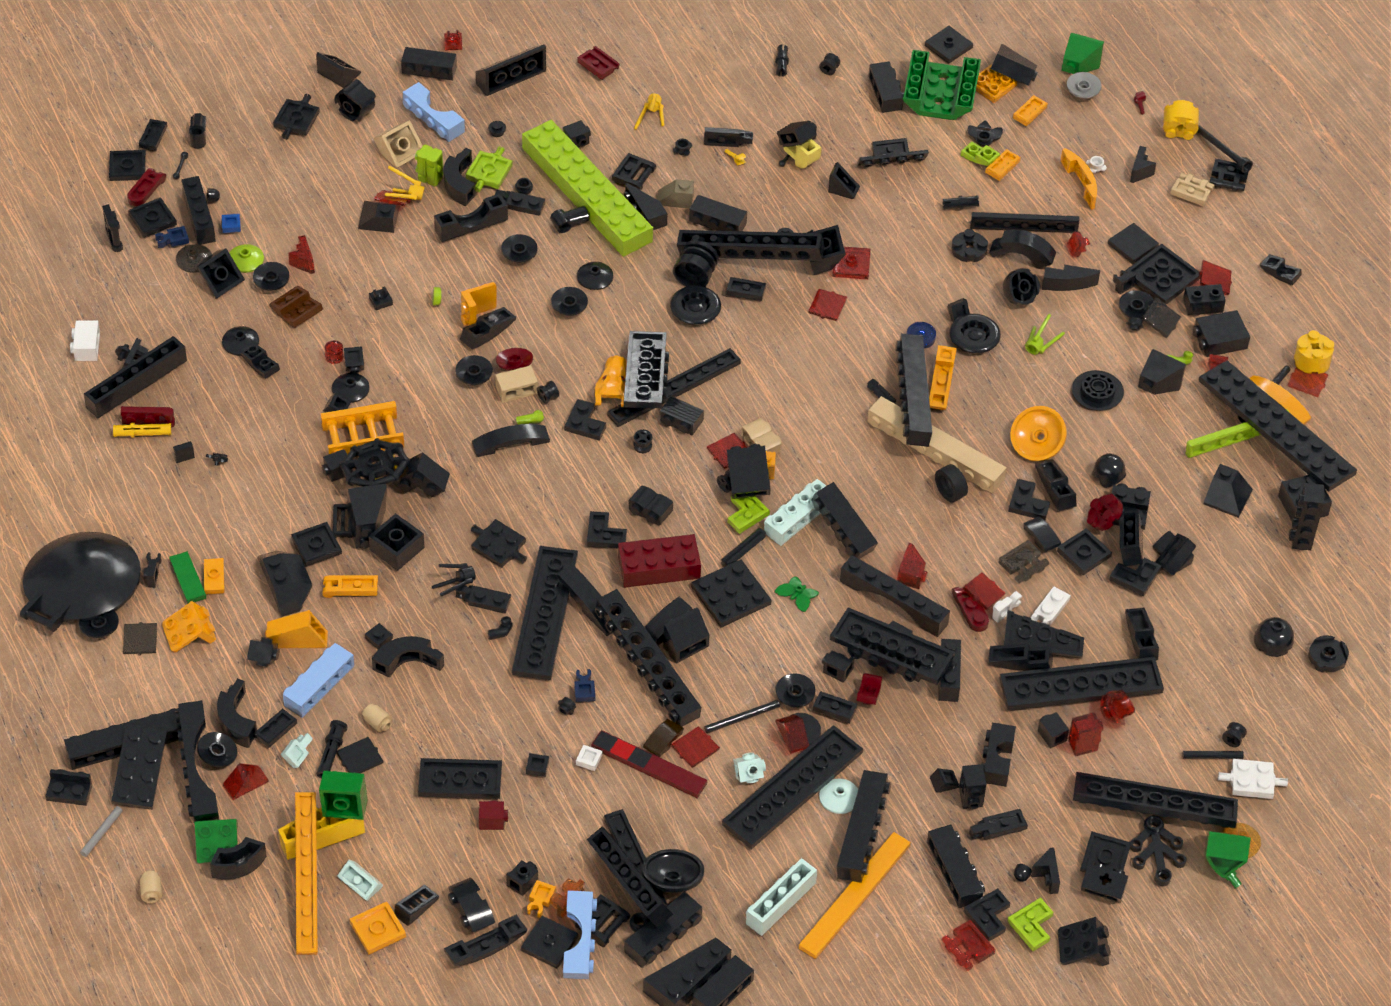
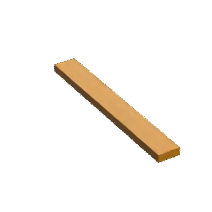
[295,792,318,955]
[798,832,911,959]

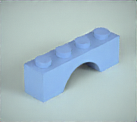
[402,82,465,142]
[563,891,597,979]

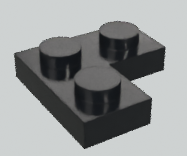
[564,399,606,441]
[1008,479,1050,521]
[587,511,627,548]
[1109,557,1162,597]
[964,888,1010,942]

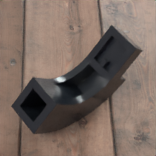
[444,148,476,206]
[989,230,1056,269]
[372,636,444,678]
[217,678,257,748]

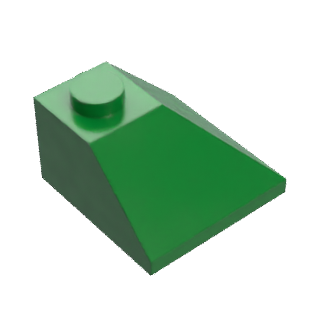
[1061,32,1104,74]

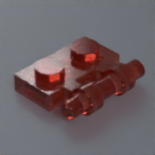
[941,920,996,971]

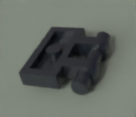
[1209,158,1249,192]

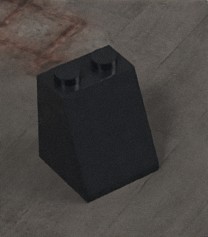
[347,484,387,549]

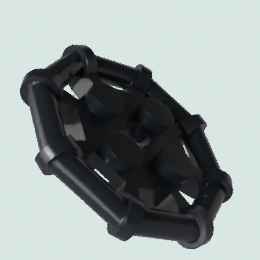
[339,438,411,487]

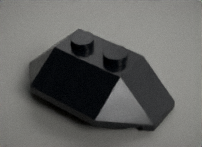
[258,551,312,617]

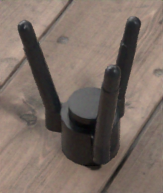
[432,563,476,596]

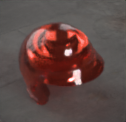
[1100,689,1135,726]

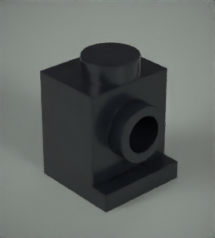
[822,650,854,683]
[506,860,538,896]

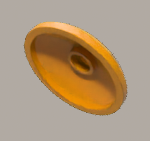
[1010,406,1067,462]

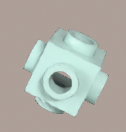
[733,753,766,783]

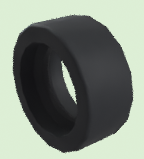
[935,464,968,503]

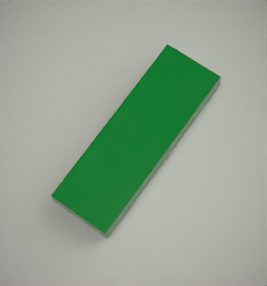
[169,551,206,604]

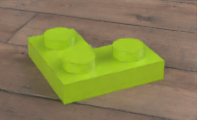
[727,496,770,534]
[1007,897,1054,951]

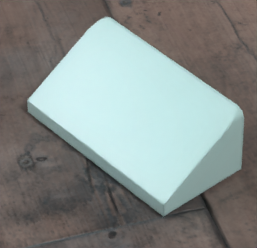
[337,860,383,901]

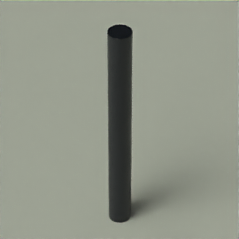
[704,700,780,733]

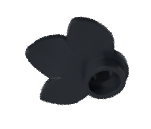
[968,121,1003,147]

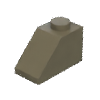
[657,179,694,208]

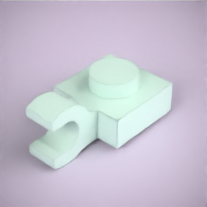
[281,733,313,768]

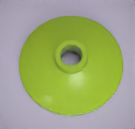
[229,244,264,273]

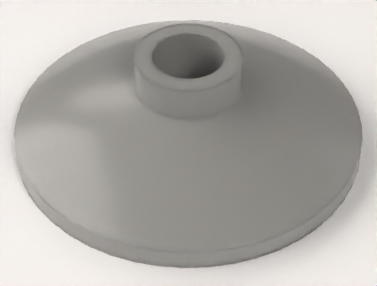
[1067,72,1101,98]

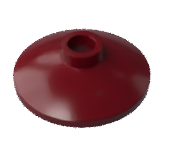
[496,348,533,370]

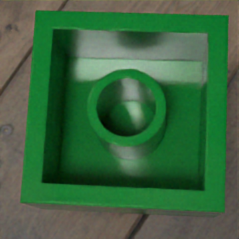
[319,771,368,820]

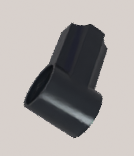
[189,113,206,149]
[550,206,589,233]

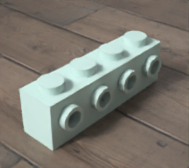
[764,479,826,546]
[746,858,817,936]

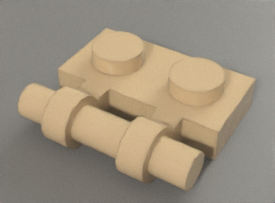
[1171,173,1215,206]

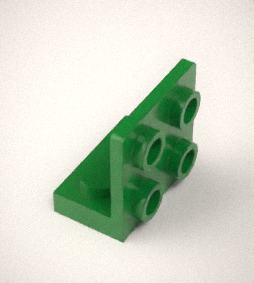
[194,819,238,863]

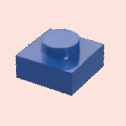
[222,214,241,233]

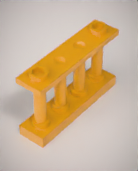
[320,401,404,455]

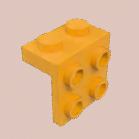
[461,282,497,326]
[162,601,217,652]

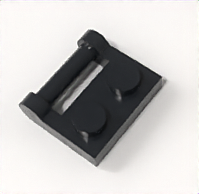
[612,153,657,190]
[102,204,123,252]
[575,894,631,947]

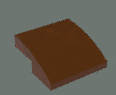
[269,285,323,328]

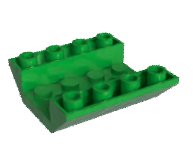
[903,50,981,120]

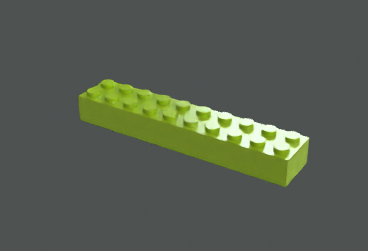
[522,119,653,257]

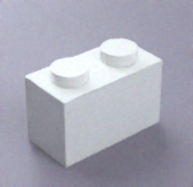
[70,320,100,361]

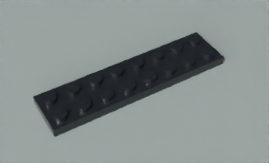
[512,546,578,680]
[999,656,1164,711]
[722,725,863,850]
[1073,772,1238,828]

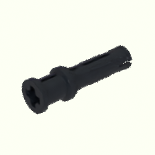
[316,720,348,779]

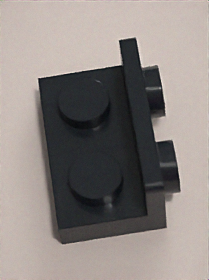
[46,769,92,806]

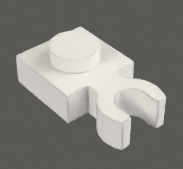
[992,591,1022,623]

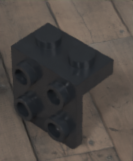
[1058,917,1111,966]

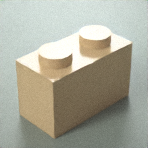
[495,366,538,403]

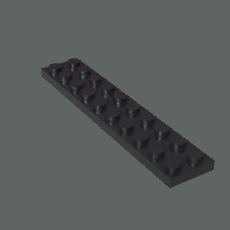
[1199,360,1357,492]

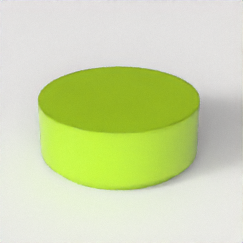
[432,287,441,306]

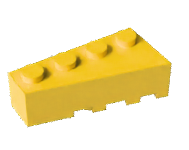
[278,807,365,860]

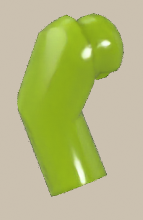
[1167,351,1193,365]
[516,410,544,425]

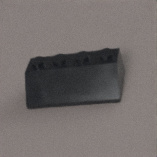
[475,44,546,96]

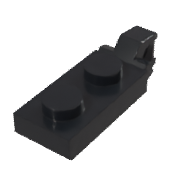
[704,127,753,147]
[495,190,545,216]
[456,585,511,614]
[969,809,1028,840]

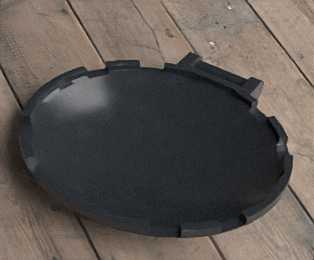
[20,532,141,632]

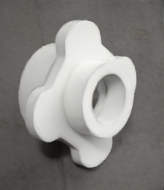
[1086,156,1107,173]

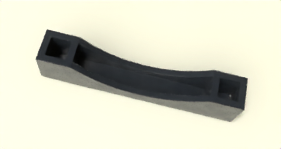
[840,555,950,637]
[175,700,219,822]

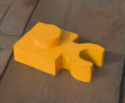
[527,880,556,918]

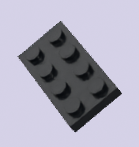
[111,724,167,810]
[418,758,502,799]

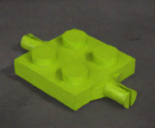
[466,146,513,192]

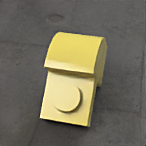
[784,139,821,169]

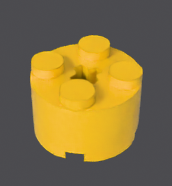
[1163,100,1199,140]
[1294,330,1334,374]

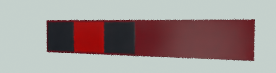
[591,730,707,799]

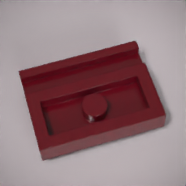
[577,46,620,80]

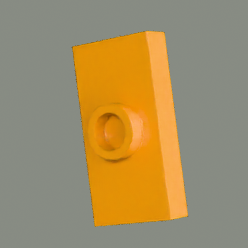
[1013,95,1048,126]
[985,149,1021,181]
[204,558,225,594]

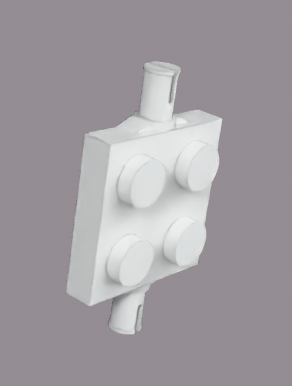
[1218,759,1288,799]

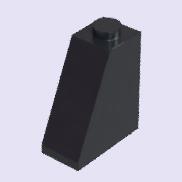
[990,44,1038,85]

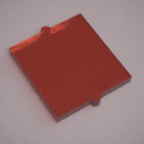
[374,190,412,206]
[1199,260,1232,295]
[808,289,847,321]
[1288,367,1329,397]
[707,433,747,469]
[963,572,1006,610]
[671,726,720,768]

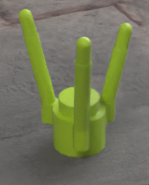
[1025,314,1065,355]

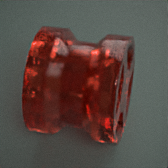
[325,340,344,364]

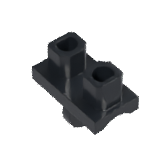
[115,338,149,368]

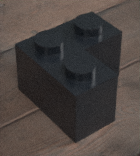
[392,452,450,497]

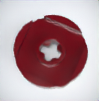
[1087,494,1123,531]

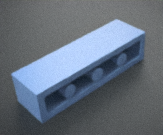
[283,643,354,718]

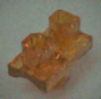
[550,878,585,918]

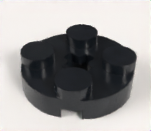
[952,229,988,262]
[1308,635,1349,672]

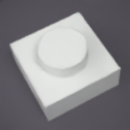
[576,745,602,771]

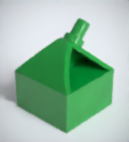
[1204,831,1251,889]

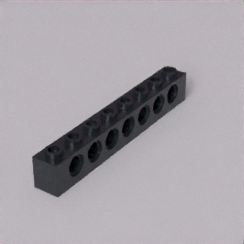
[677,230,825,261]
[595,589,702,727]

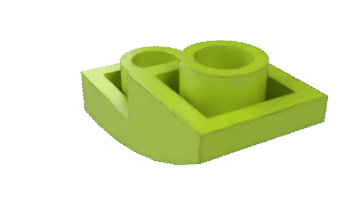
[960,142,1000,165]

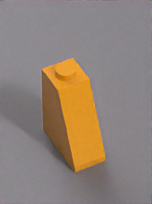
[265,610,328,648]

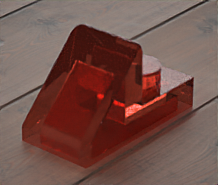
[288,235,315,274]

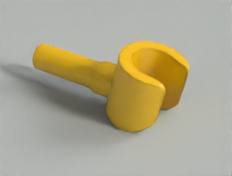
[725,149,746,166]

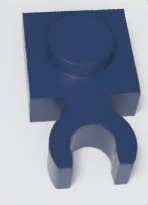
[155,226,189,248]
[574,669,596,702]

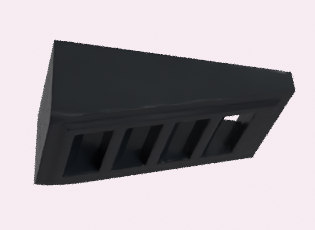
[394,884,439,926]

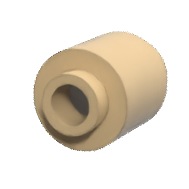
[362,704,392,732]
[140,871,162,904]

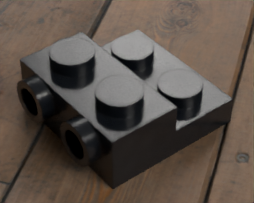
[1111,483,1151,530]

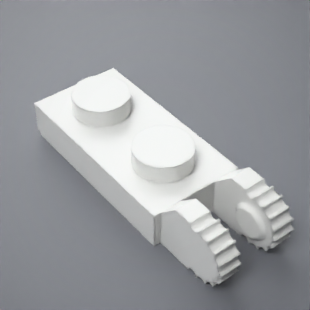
[1031,587,1071,625]

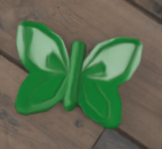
[775,576,819,612]

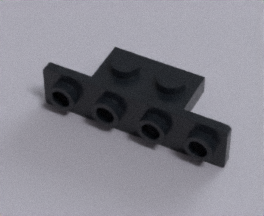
[857,138,929,167]

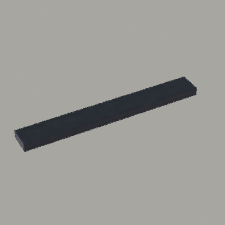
[608,348,741,427]

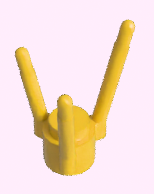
[634,93,665,130]
[385,166,425,200]

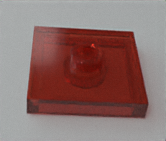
[832,246,871,280]

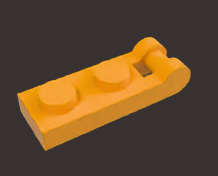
[322,575,378,598]

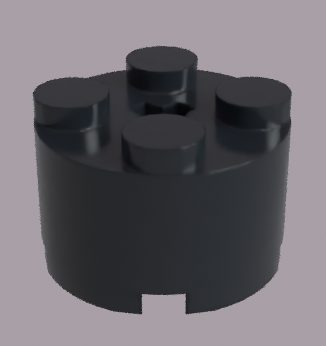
[334,79,376,122]

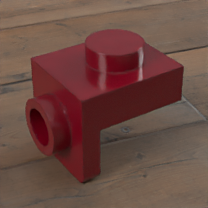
[856,673,883,705]

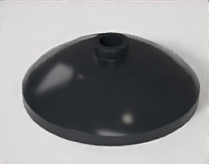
[642,849,704,893]

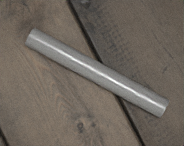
[80,806,123,857]

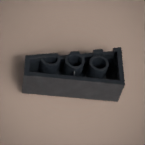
[643,937,732,1006]

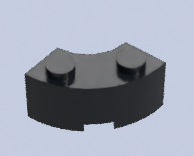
[210,837,267,880]
[448,877,496,932]

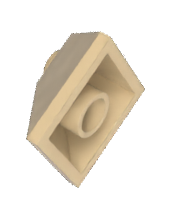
[373,120,423,168]

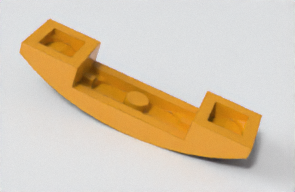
[1060,148,1097,210]
[929,345,957,410]
[1249,375,1311,425]

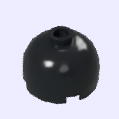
[1003,268,1040,305]
[1254,617,1294,657]

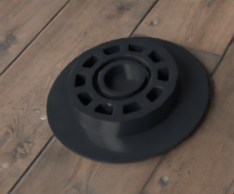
[670,285,721,325]
[949,314,1001,353]
[1072,370,1124,411]

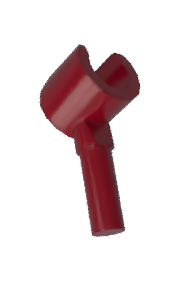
[1134,91,1146,115]

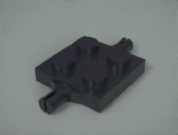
[273,94,320,140]
[471,519,527,568]

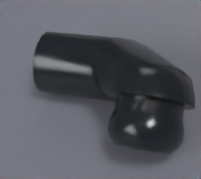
[488,616,513,640]

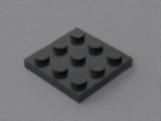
[1125,244,1202,305]
[691,559,772,628]

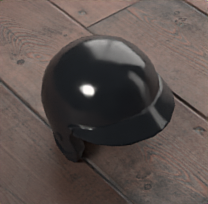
[1092,453,1126,488]

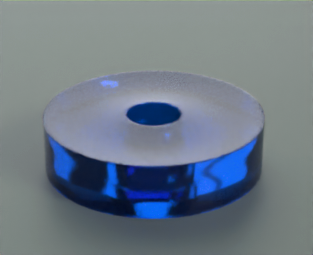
[907,322,936,349]

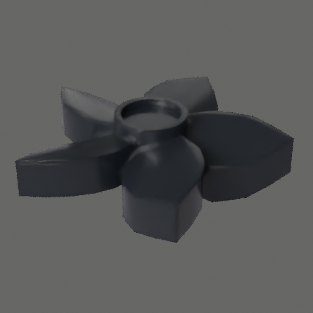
[206,452,228,465]

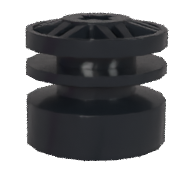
[673,240,719,287]

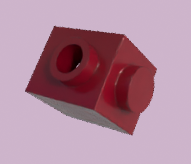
[479,800,508,830]

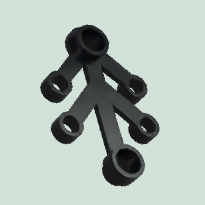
[1130,815,1186,886]

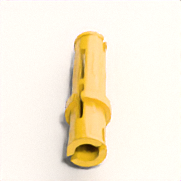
[113,423,171,438]

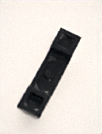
[472,424,550,457]
[444,914,527,966]

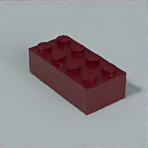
[618,534,701,588]

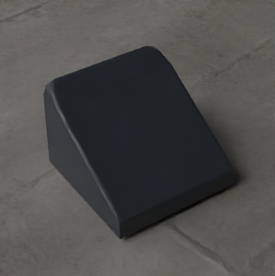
[323,392,351,412]
[930,768,959,793]

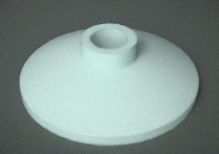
[819,779,858,814]

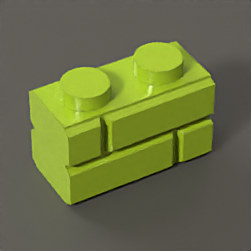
[415,144,444,187]

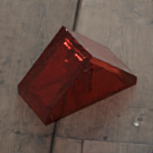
[775,714,809,754]
[223,763,269,800]

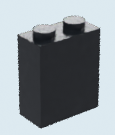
[1192,310,1250,357]
[727,444,771,499]

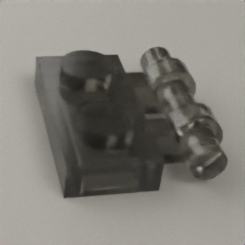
[998,540,1049,583]

